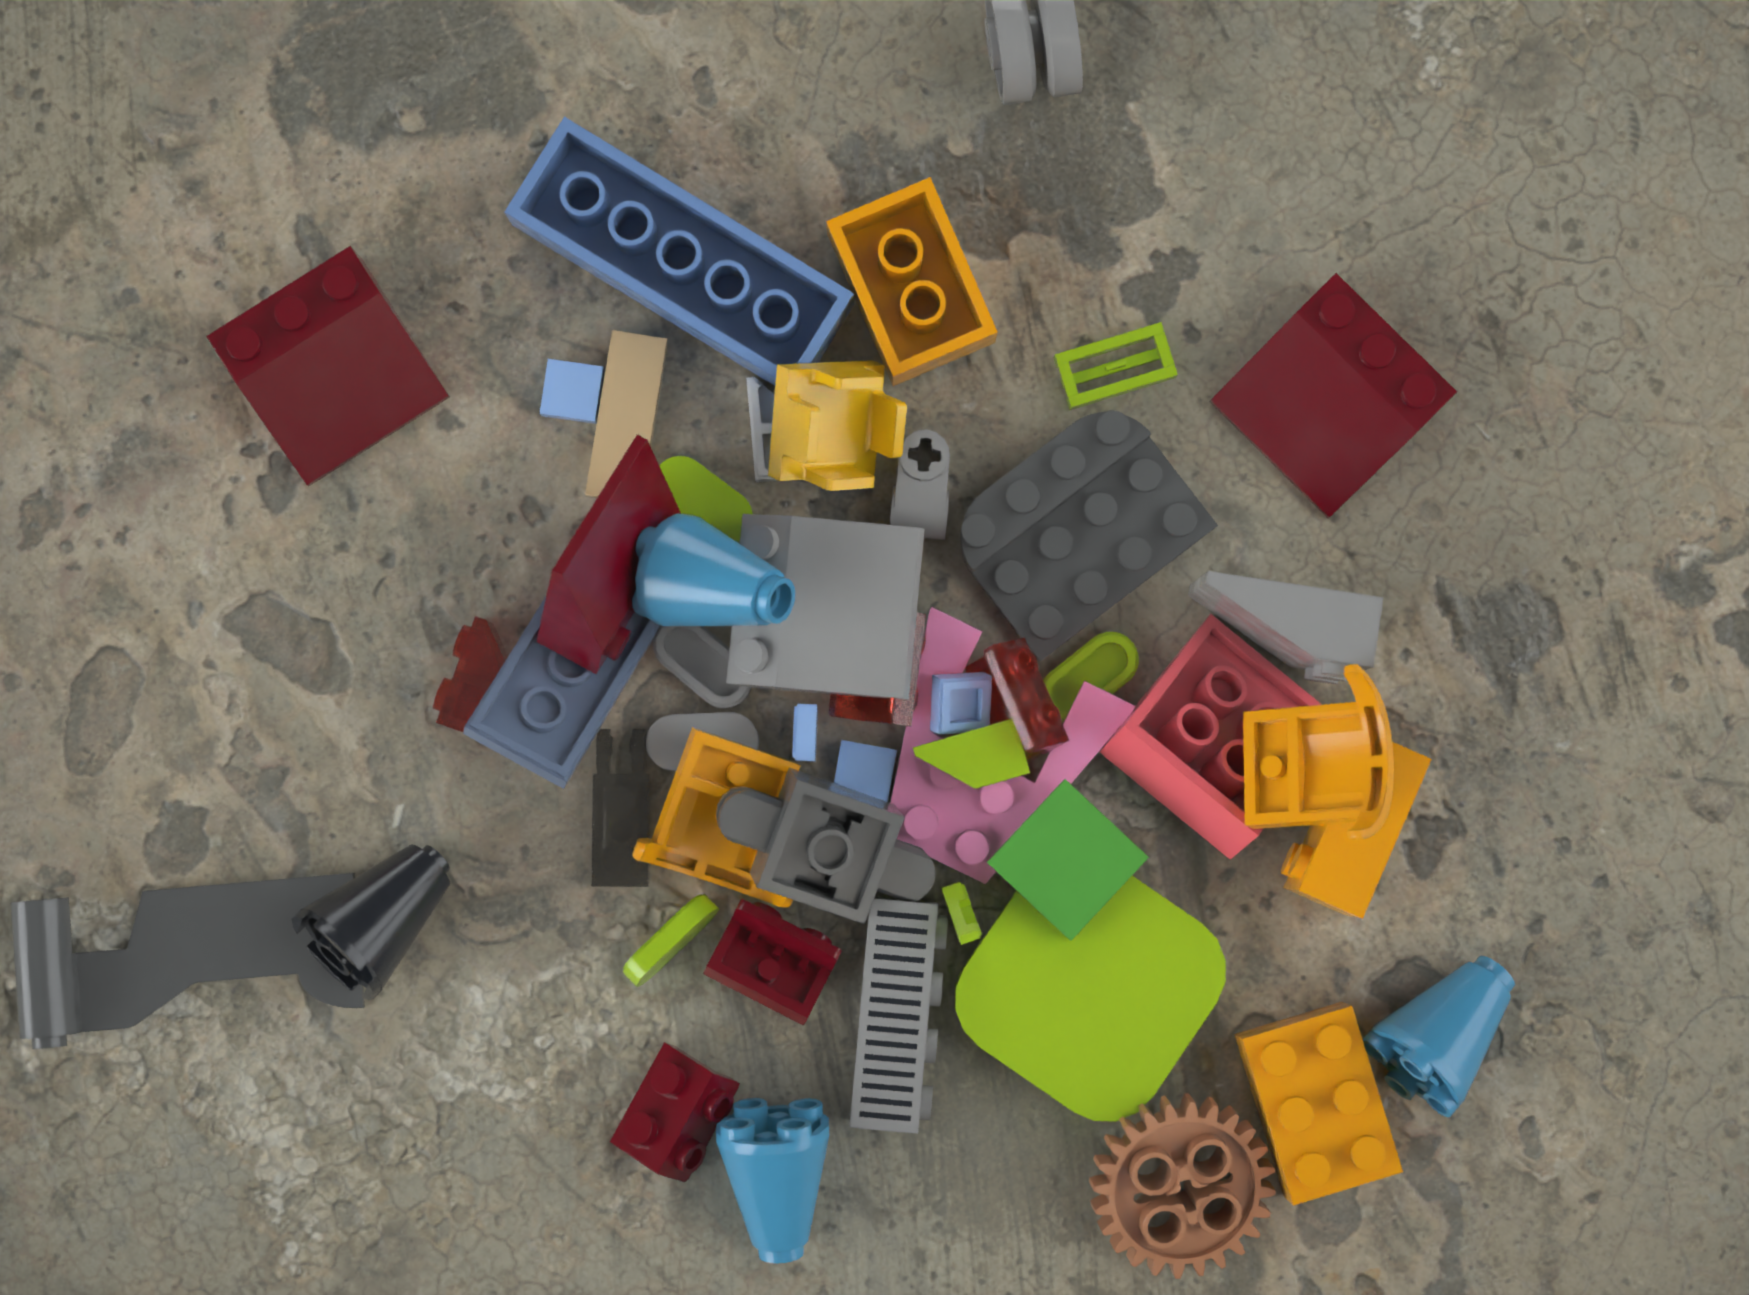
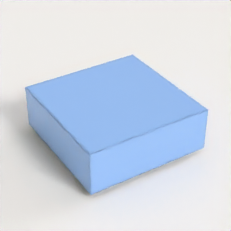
[539,359,605,424]
[930,672,992,735]
[792,704,818,762]
[834,740,897,802]

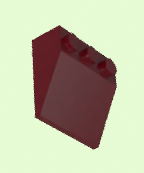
[206,246,450,486]
[1209,273,1457,518]
[537,434,681,675]

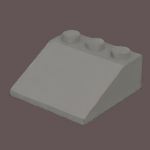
[726,514,925,700]
[1188,571,1383,684]

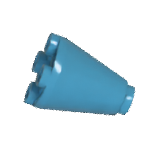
[632,514,795,626]
[1363,956,1515,1117]
[716,1098,829,1263]

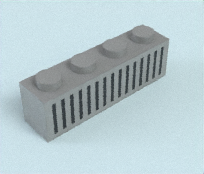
[849,897,948,1134]

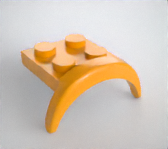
[1243,664,1394,840]
[633,727,801,908]

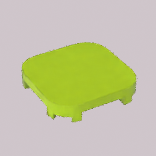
[955,876,1226,1121]

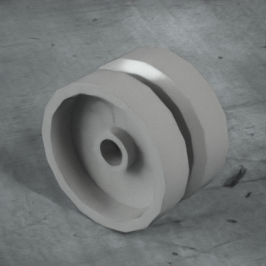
[985,0,1083,105]

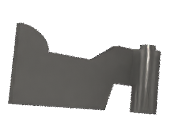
[11,873,365,1049]

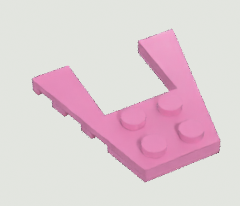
[890,607,1135,884]

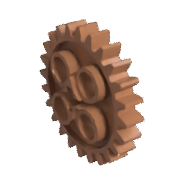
[1089,1093,1276,1279]

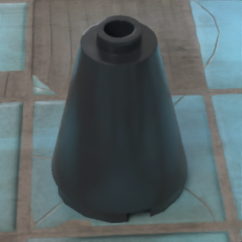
[292,844,450,1000]

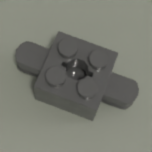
[716,768,935,924]

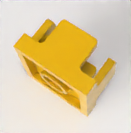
[768,360,907,491]

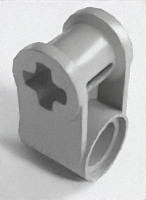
[890,429,950,540]

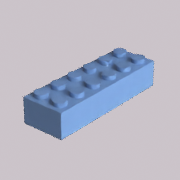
[504,117,854,386]

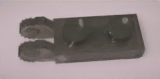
[591,729,651,887]

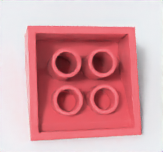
[1099,614,1322,860]

